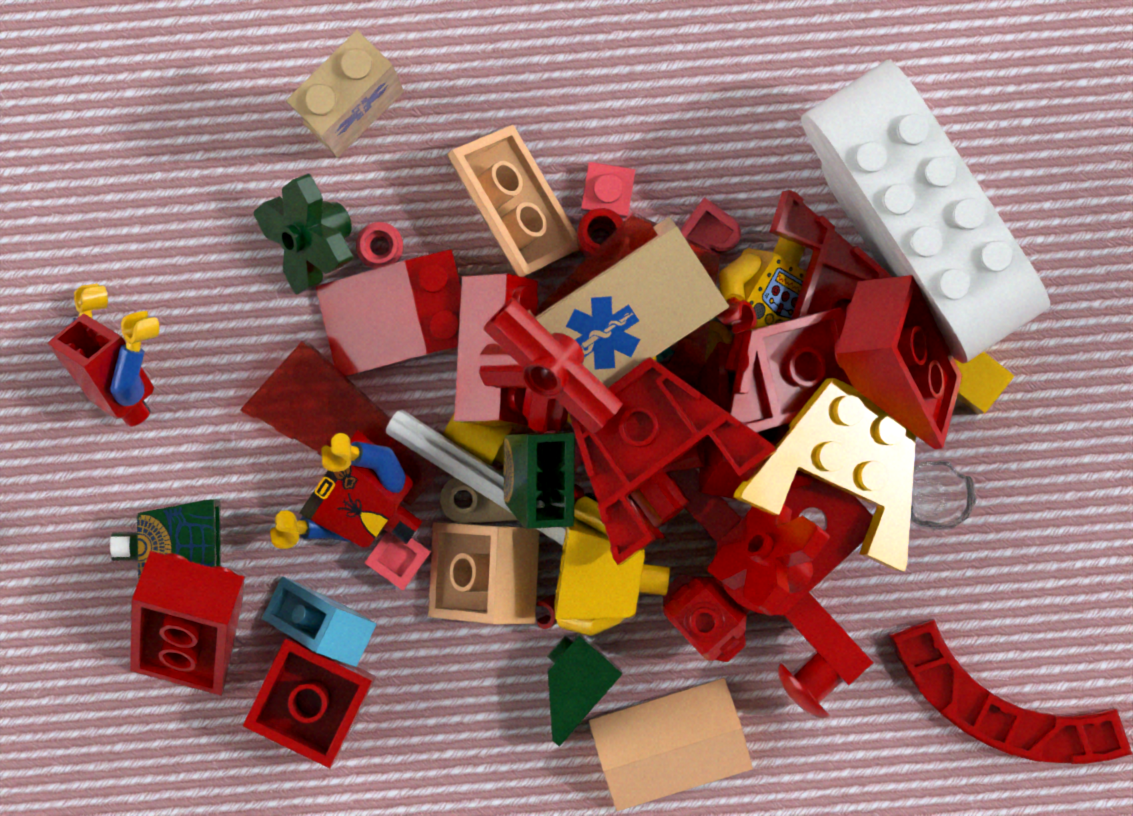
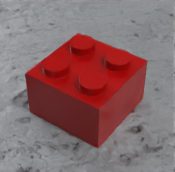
[243,636,377,769]

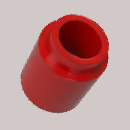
[577,208,626,262]

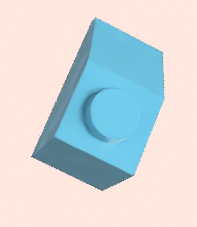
[262,576,377,667]

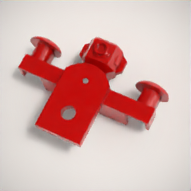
[628,469,874,719]

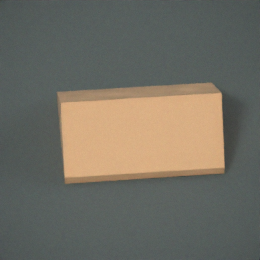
[447,125,579,279]
[588,677,753,811]

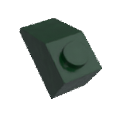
[547,633,623,747]

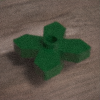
[254,173,353,295]

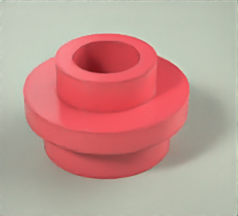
[356,222,404,269]

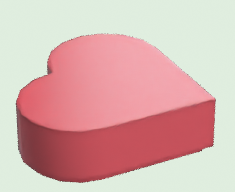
[680,197,741,257]

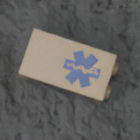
[286,30,404,158]
[528,216,729,388]

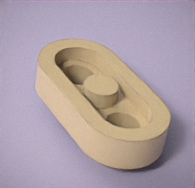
[440,473,518,523]

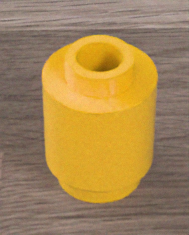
[443,412,513,466]

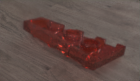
[240,340,444,506]

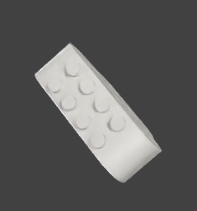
[801,60,1051,363]

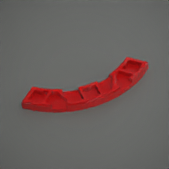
[888,619,1133,764]

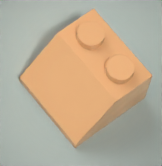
[428,522,540,624]

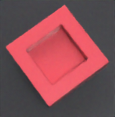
[581,162,636,218]
[364,531,432,591]

